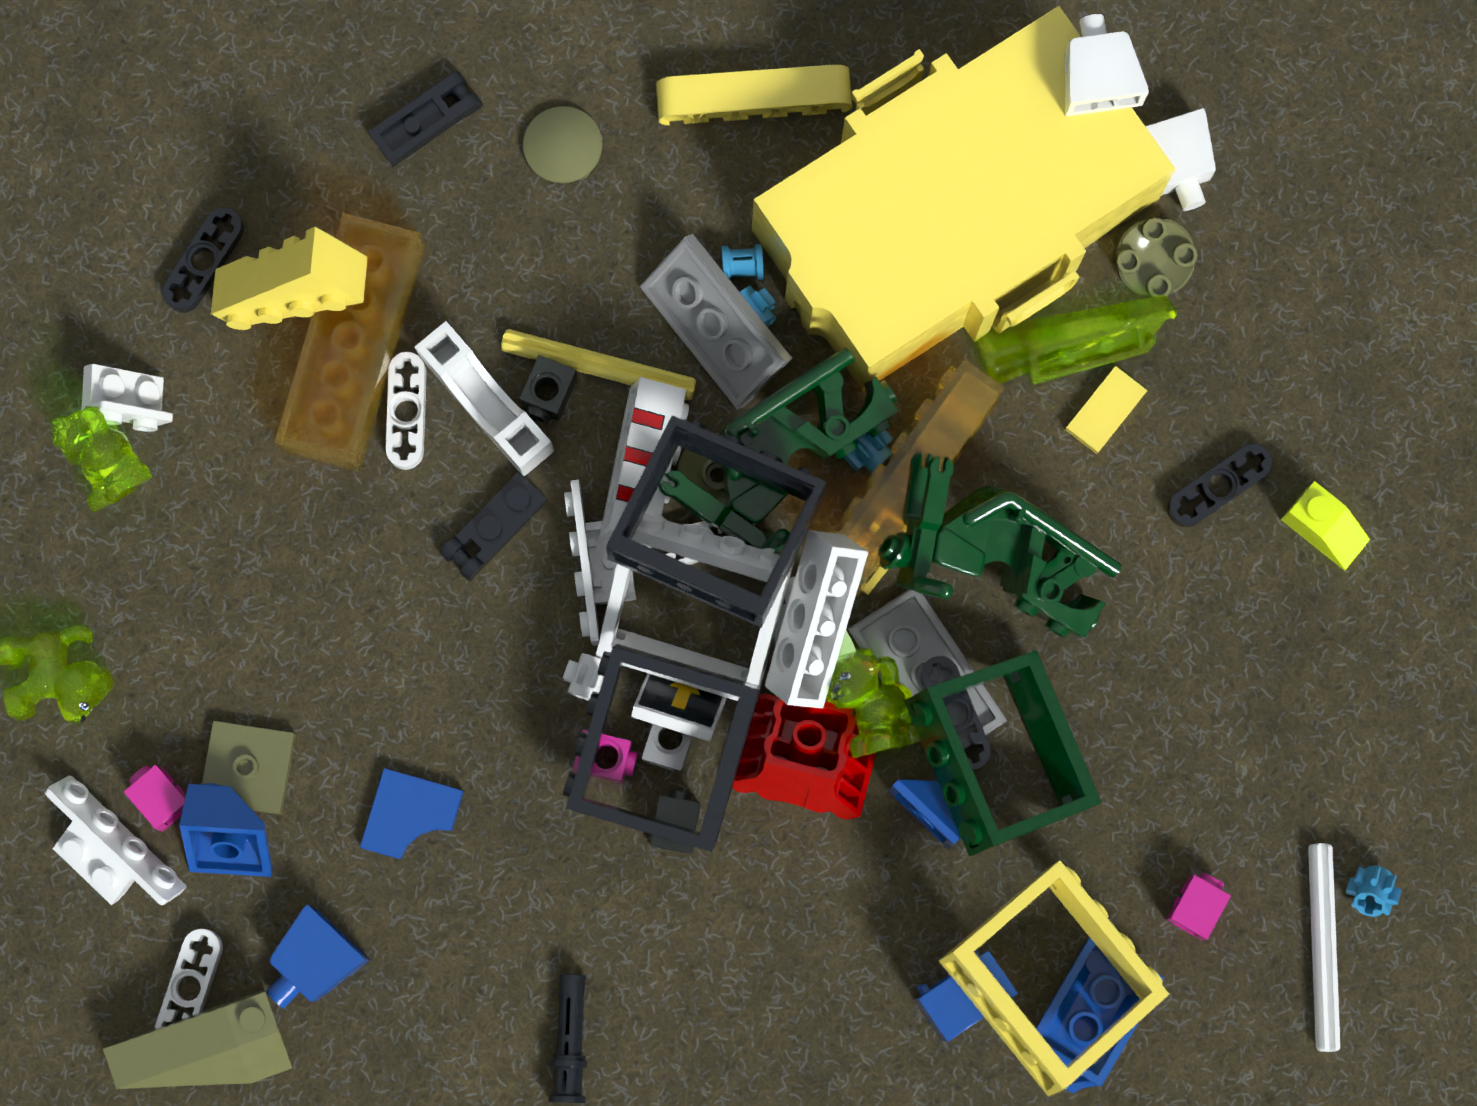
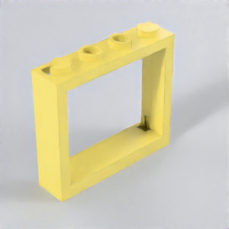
[939,860,1169,1096]

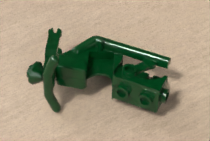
[658,347,898,554]
[878,452,1122,638]

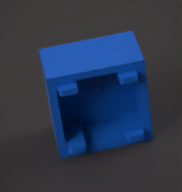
[914,949,1018,1042]

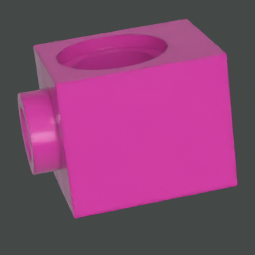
[573,730,638,784]
[124,764,186,832]
[1165,872,1231,940]

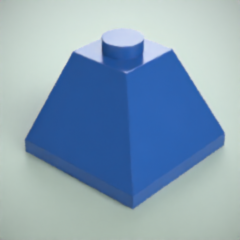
[888,779,961,849]
[179,783,273,877]

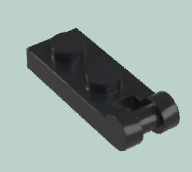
[368,72,483,167]
[439,472,548,581]

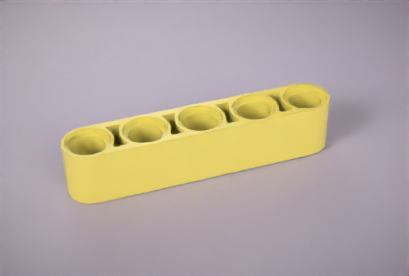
[656,65,853,125]

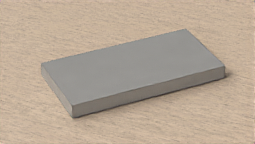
[639,234,792,410]
[848,590,1007,749]

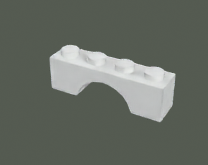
[415,321,554,477]

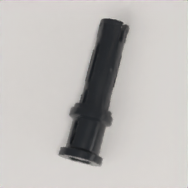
[548,975,588,1103]

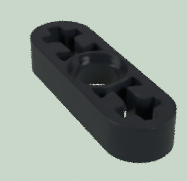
[162,207,244,313]
[1167,444,1272,528]
[920,656,991,771]

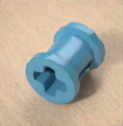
[722,244,764,280]

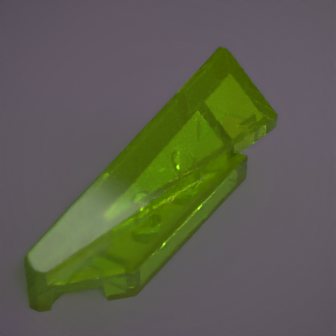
[975,295,1177,388]

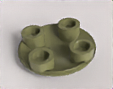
[523,106,602,183]
[1116,217,1198,298]

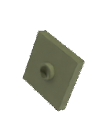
[202,721,296,815]

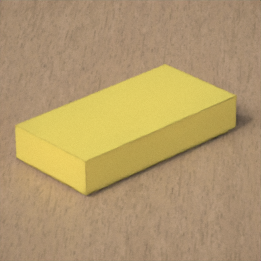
[1065,366,1148,454]

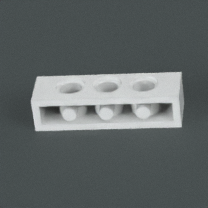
[765,530,868,708]

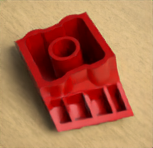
[732,694,882,820]

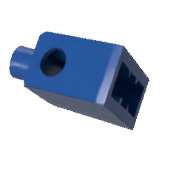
[266,904,370,1009]

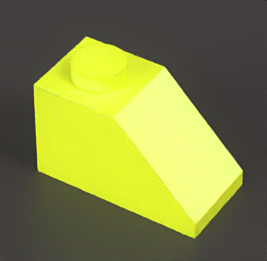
[1281,481,1370,571]

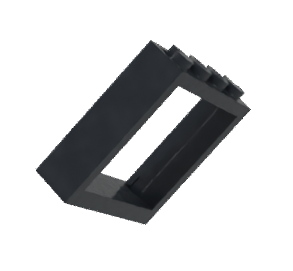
[606,415,826,628]
[563,644,762,852]

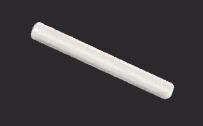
[1308,843,1340,1052]

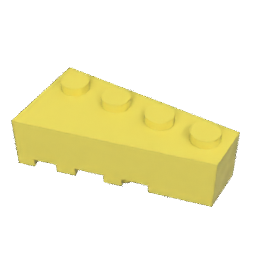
[211,227,368,330]

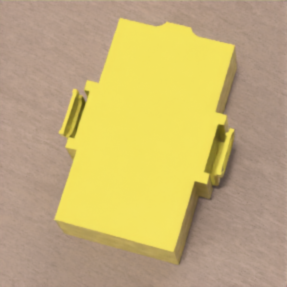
[752,6,1176,392]

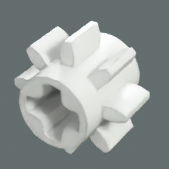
[563,653,604,701]

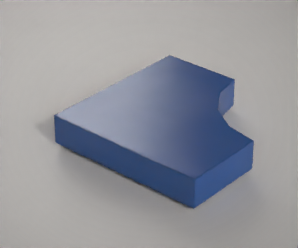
[360,768,464,860]

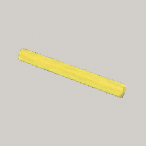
[501,329,696,400]

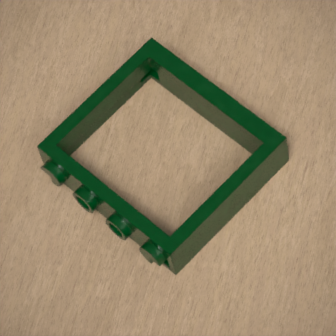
[904,650,1102,857]

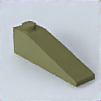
[103,989,292,1089]

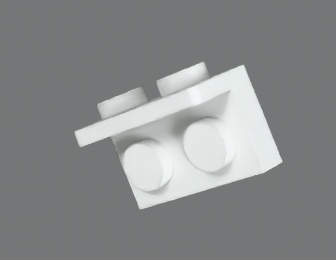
[81,364,173,432]

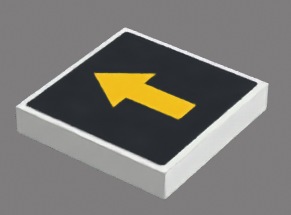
[631,673,727,742]

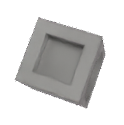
[641,724,693,774]

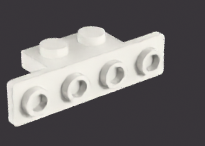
[564,479,636,646]
[45,776,186,905]

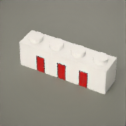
[599,377,689,548]

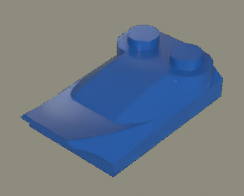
[1035,937,1165,1094]

